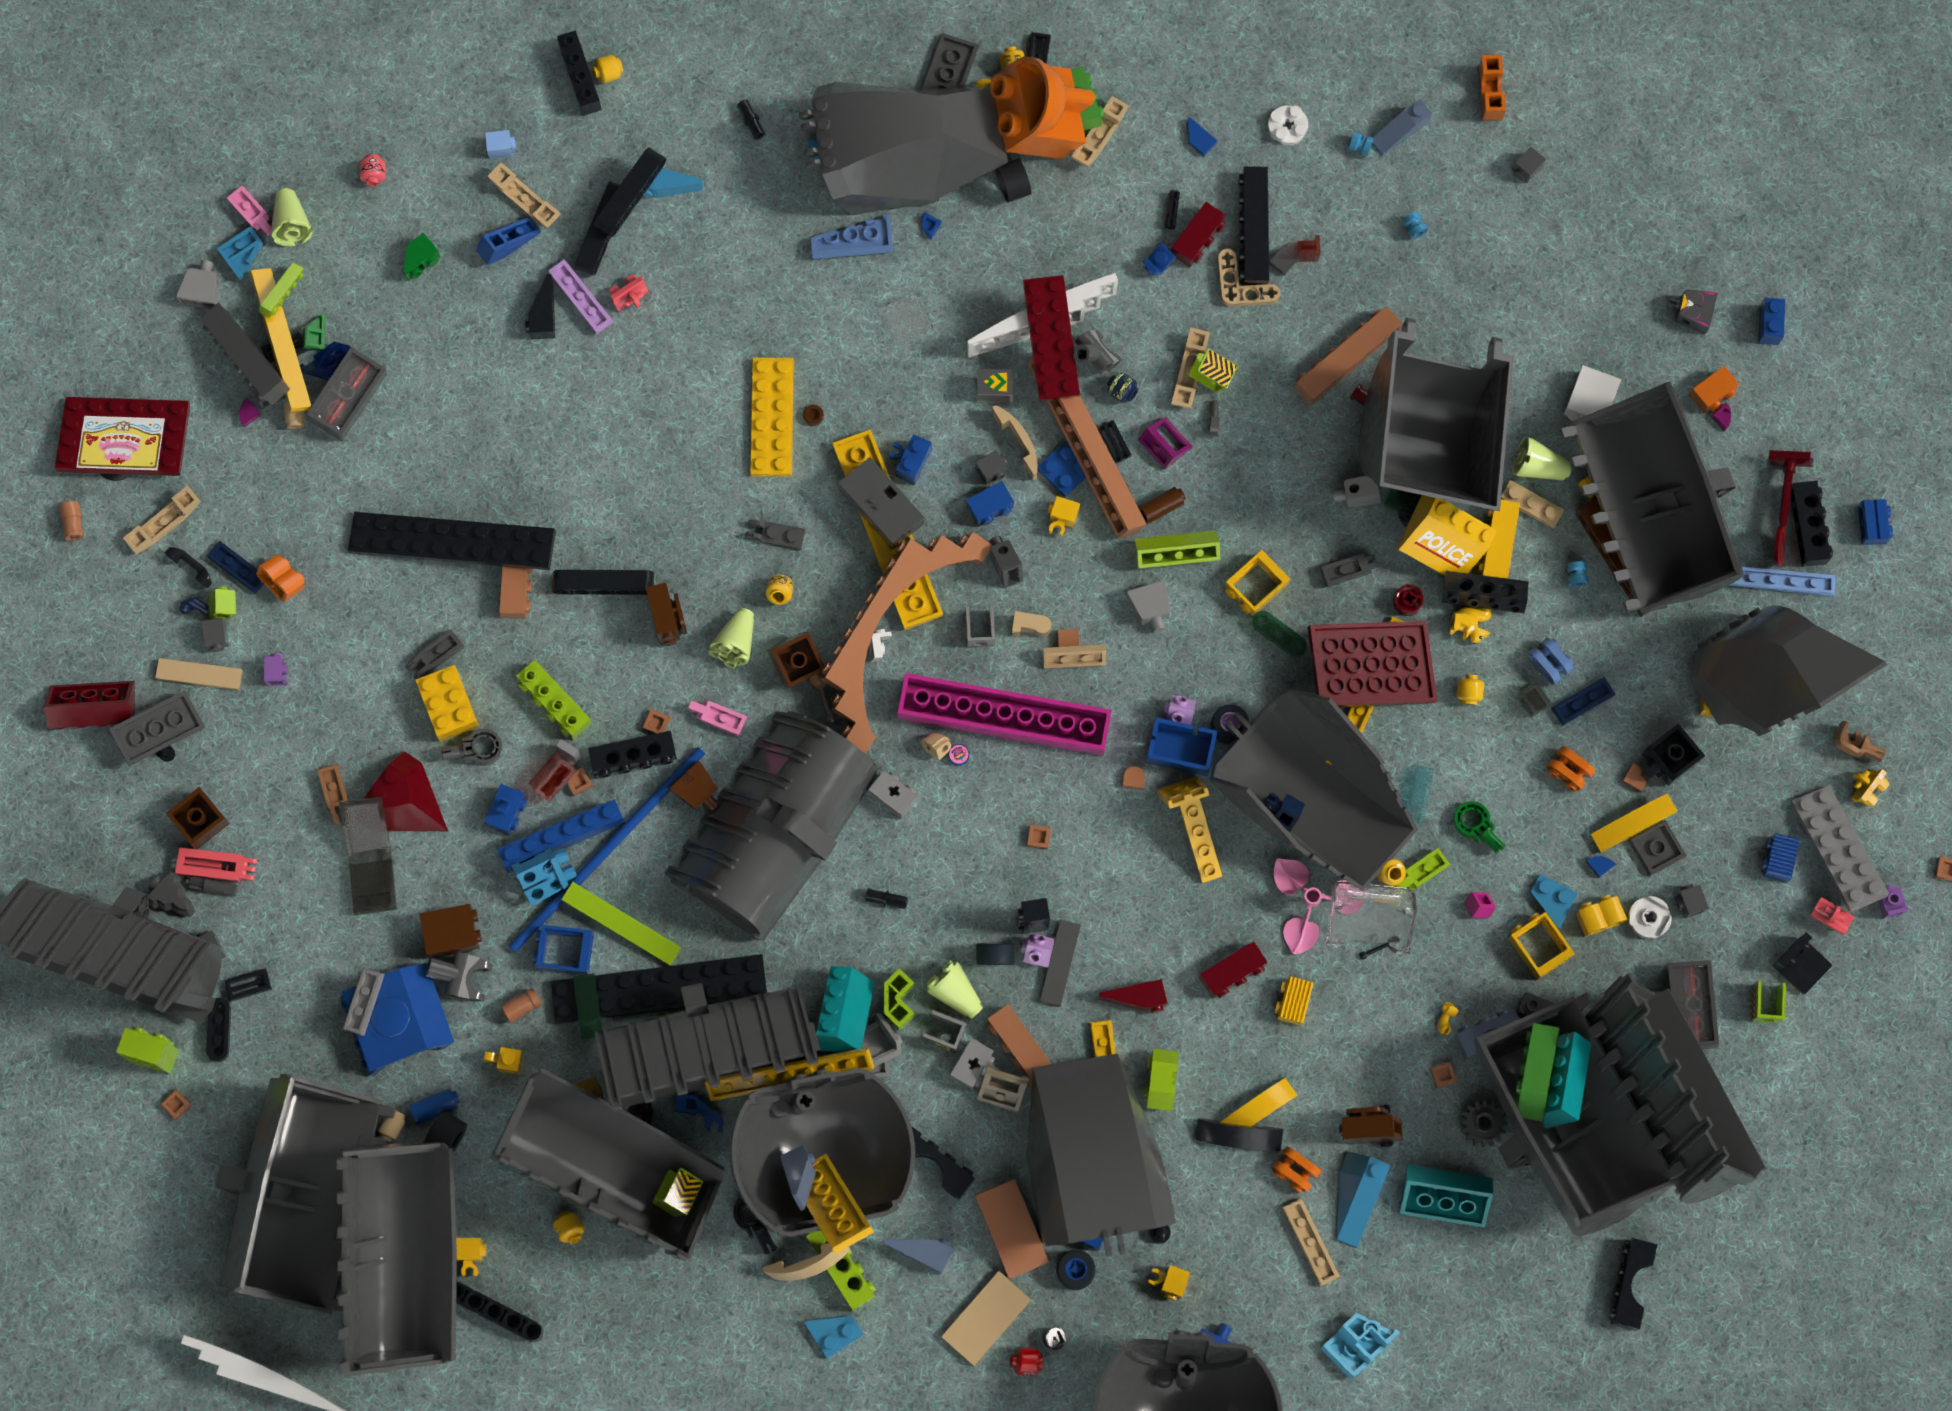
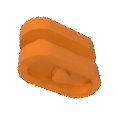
[1547,746,1595,792]
[1272,1146,1322,1194]

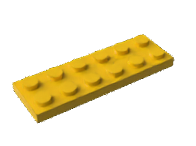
[751,358,794,477]
[806,1154,874,1254]

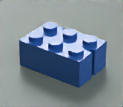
[1146,717,1217,776]

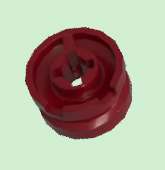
[1393,584,1424,616]

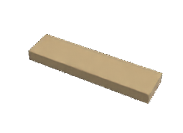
[155,658,243,691]
[1282,1198,1340,1286]

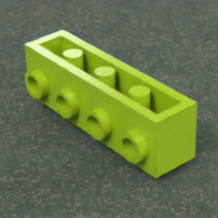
[1134,530,1221,569]
[516,660,592,740]

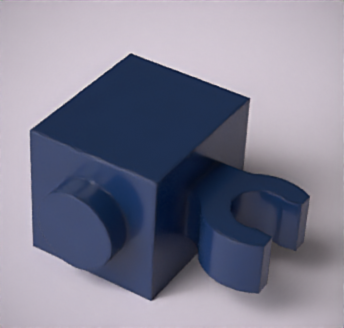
[1264,792,1305,832]

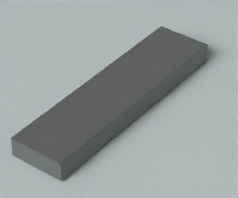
[1040,919,1081,1007]

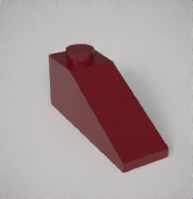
[1099,979,1168,1013]

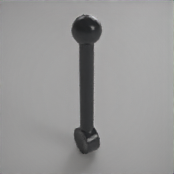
[1359,936,1400,960]

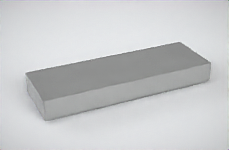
[343,967,385,1036]

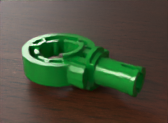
[1454,801,1506,854]

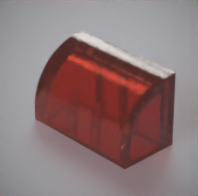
[529,751,577,803]

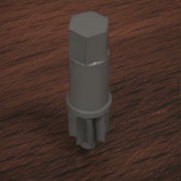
[185,876,238,897]

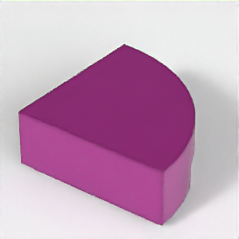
[239,398,261,427]
[1711,402,1731,431]

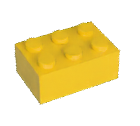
[416,665,479,742]

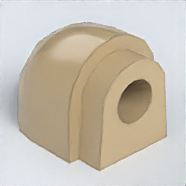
[920,733,951,760]

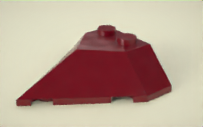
[355,751,449,832]

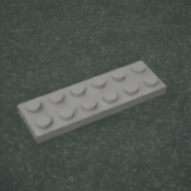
[1791,785,1889,912]

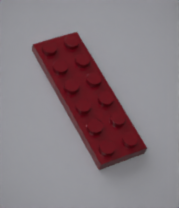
[1022,275,1080,402]

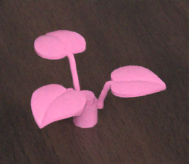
[1274,858,1370,954]

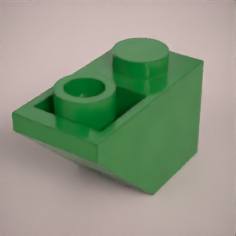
[403,233,440,281]

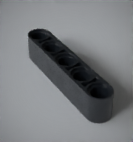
[594,147,667,238]
[575,181,620,276]
[552,570,654,595]
[456,1281,544,1342]

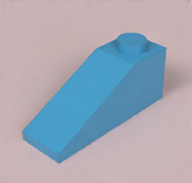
[643,168,704,198]

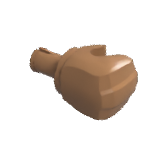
[1833,721,1887,762]

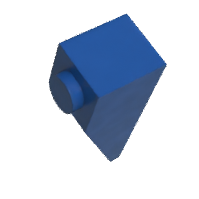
[476,216,541,265]

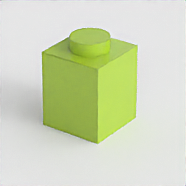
[208,587,236,620]

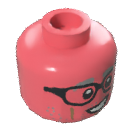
[359,154,386,186]

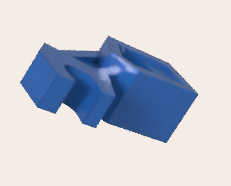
[675,1094,724,1132]

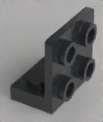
[1773,932,1832,995]

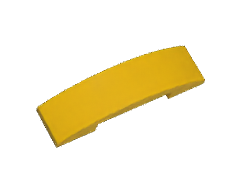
[1220,1078,1298,1127]

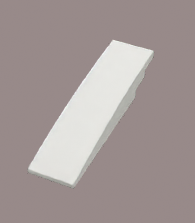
[967,273,1118,358]
[181,1335,346,1411]

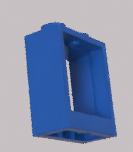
[533,925,594,976]

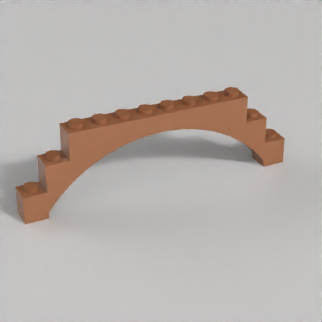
[820,532,993,754]

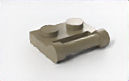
[977,1065,1029,1112]

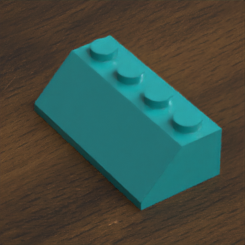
[816,966,875,1052]
[1543,1032,1592,1128]
[1400,1164,1493,1228]

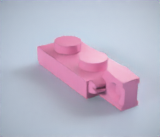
[226,185,272,236]
[688,700,747,737]

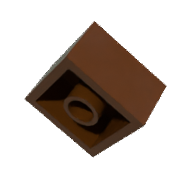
[767,632,824,688]
[166,787,230,849]

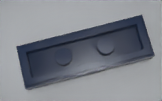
[207,541,264,594]
[1551,677,1616,726]

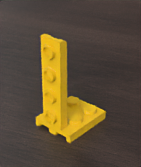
[1157,776,1222,883]

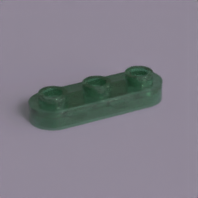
[1252,611,1307,657]

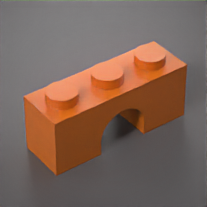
[1478,55,1506,121]

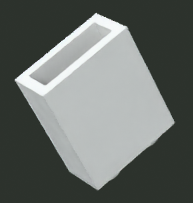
[1564,365,1621,421]

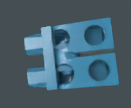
[511,848,577,906]

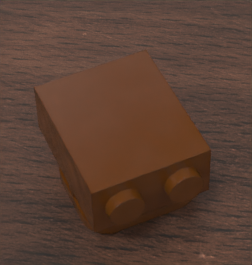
[646,583,687,646]
[419,904,482,959]
[1339,1107,1403,1144]

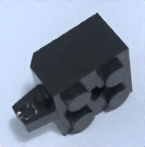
[1641,723,1705,786]

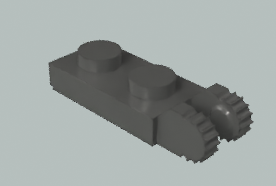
[745,519,805,550]
[406,630,464,680]

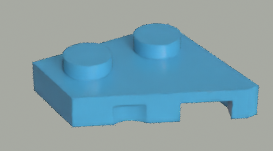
[217,226,263,281]
[1530,874,1578,930]
[805,1316,864,1359]

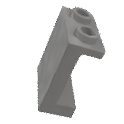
[840,1013,902,1067]

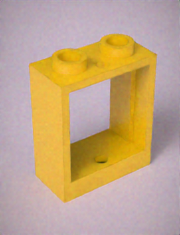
[1224,550,1290,616]
[1508,912,1575,980]

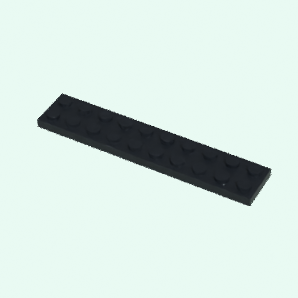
[348,512,556,570]
[551,954,767,1024]

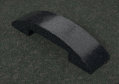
[1195,1118,1284,1151]

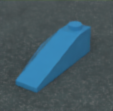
[1337,1151,1390,1248]

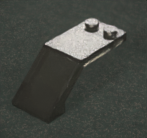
[339,797,397,915]

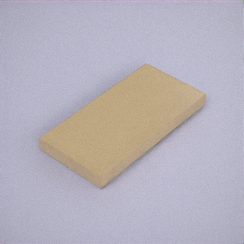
[941,1271,1031,1366]

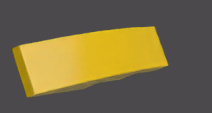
[1591,793,1678,853]

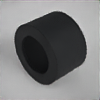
[995,158,1032,203]
[423,1111,467,1152]

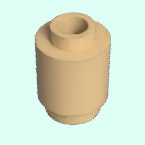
[283,402,305,429]
[377,1111,406,1142]

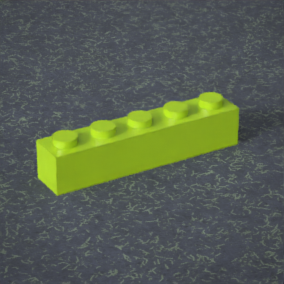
[259,262,304,318]

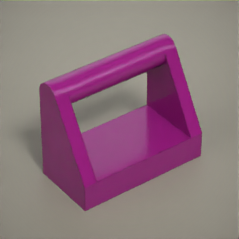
[1138,417,1193,469]

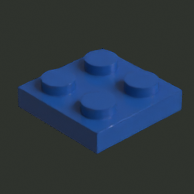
[1037,440,1086,497]

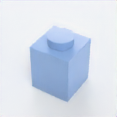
[485,130,516,159]

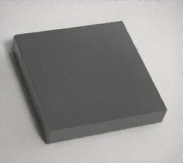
[1628,820,1687,877]

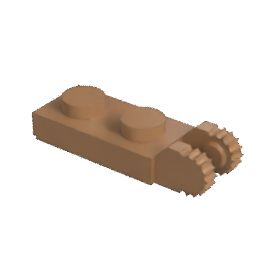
[317,764,352,825]

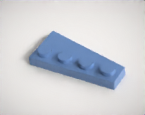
[811,213,893,259]

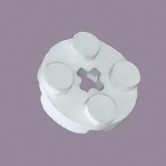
[1268,105,1308,145]
[1628,896,1672,939]

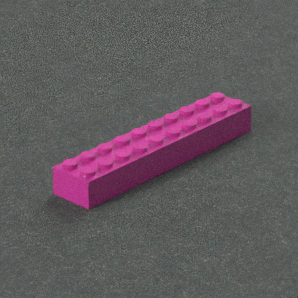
[898,673,1112,756]

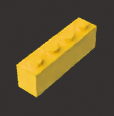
[1478,499,1520,579]

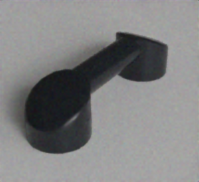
[164,547,212,589]

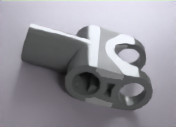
[1073,330,1122,374]
[425,952,493,1001]

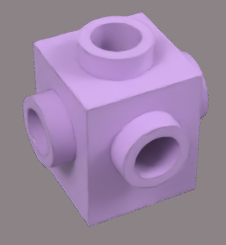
[1163,695,1196,725]
[1021,933,1055,968]

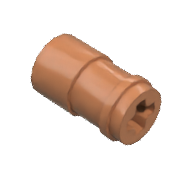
[59,500,84,541]
[501,988,542,1023]

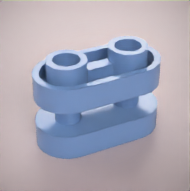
[1527,638,1574,685]

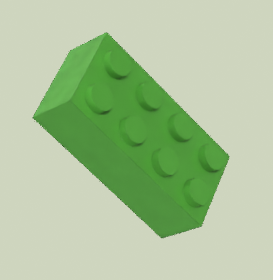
[1515,1023,1559,1121]

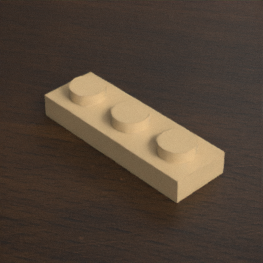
[1501,480,1564,529]
[1043,644,1106,669]

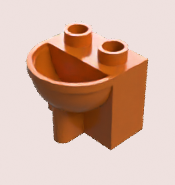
[990,56,1095,159]

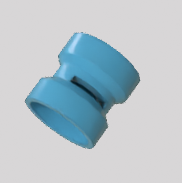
[1348,131,1374,157]
[1401,211,1428,239]
[1566,561,1589,587]

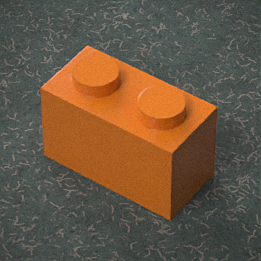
[1689,366,1740,413]

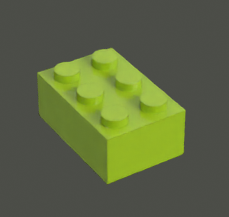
[116,1026,179,1074]

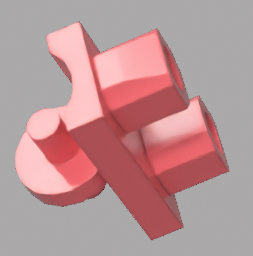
[609,274,649,312]
[1810,897,1855,935]

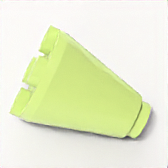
[708,608,754,668]
[926,960,983,1019]

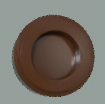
[803,405,824,426]

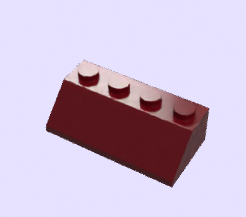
[44,681,135,729]

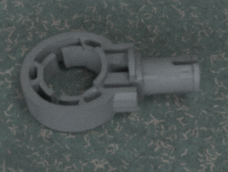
[441,729,502,766]

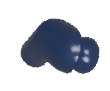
[179,598,209,615]

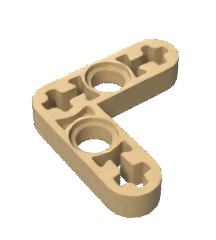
[1218,249,1280,307]

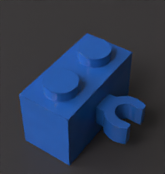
[889,434,932,485]
[484,784,528,835]

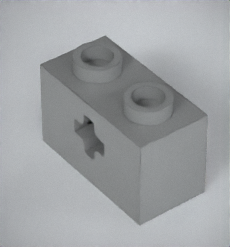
[868,771,917,819]
[950,1038,995,1090]

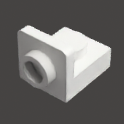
[869,629,892,662]

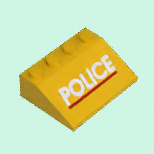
[1397,495,1497,576]

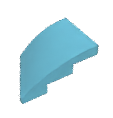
[1321,1313,1400,1381]

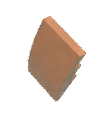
[975,1178,1049,1279]

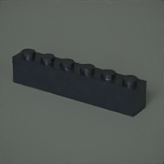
[1239,166,1269,286]

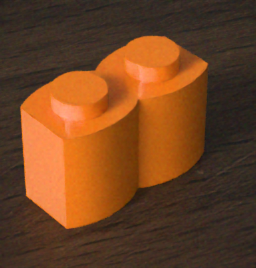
[256,554,305,602]

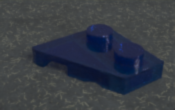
[300,341,351,381]

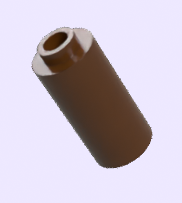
[1138,487,1186,524]

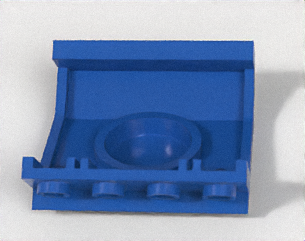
[340,963,454,1077]

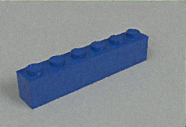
[497,799,625,873]

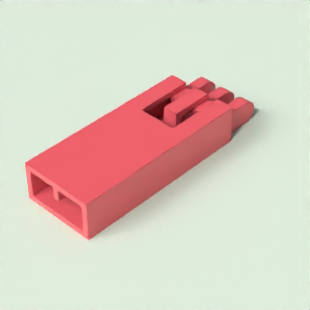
[175,847,257,883]

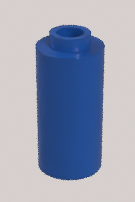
[409,1088,460,1125]

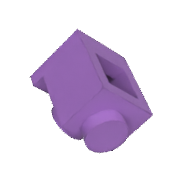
[264,653,289,686]
[1878,885,1909,919]

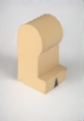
[1012,611,1051,637]

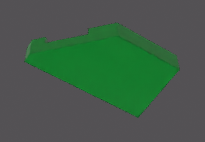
[303,313,326,351]

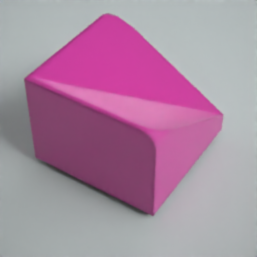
[1464,892,1496,918]

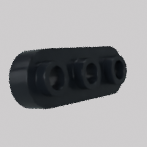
[206,998,231,1063]

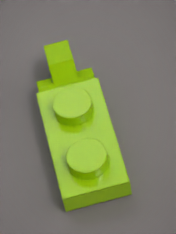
[1394,848,1451,893]

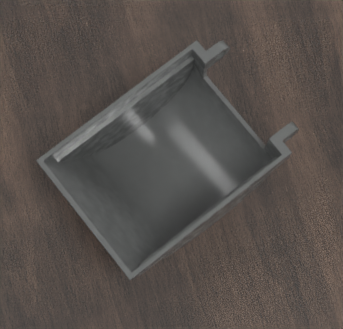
[1359,318,1514,511]

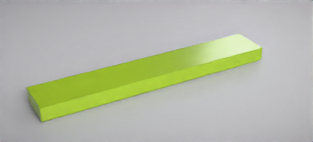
[561,882,682,966]

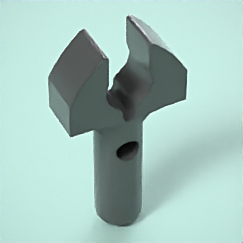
[1209,400,1219,436]

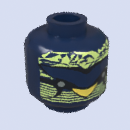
[1107,373,1139,403]

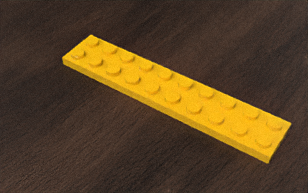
[832,429,943,630]

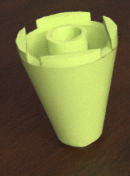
[271,188,313,246]
[1512,437,1572,480]

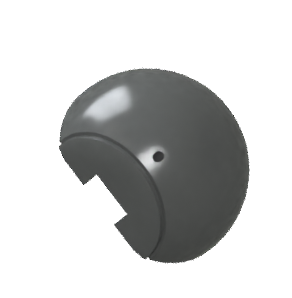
[730,1069,915,1237]
[1093,1331,1283,1411]

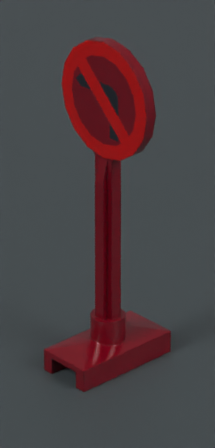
[1768,450,1813,567]

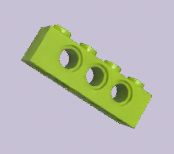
[806,1231,876,1311]

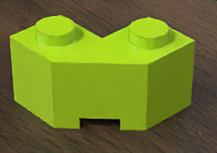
[884,968,914,1032]
[1143,1048,1179,1111]

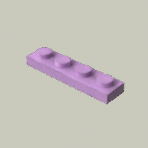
[548,259,613,334]

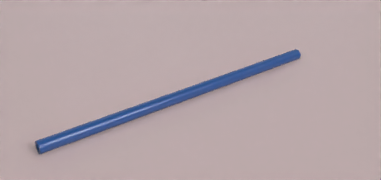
[508,747,705,953]

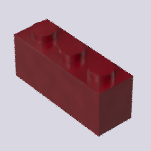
[1171,202,1226,267]
[1199,941,1268,999]

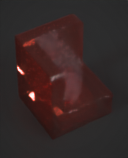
[1297,235,1321,262]

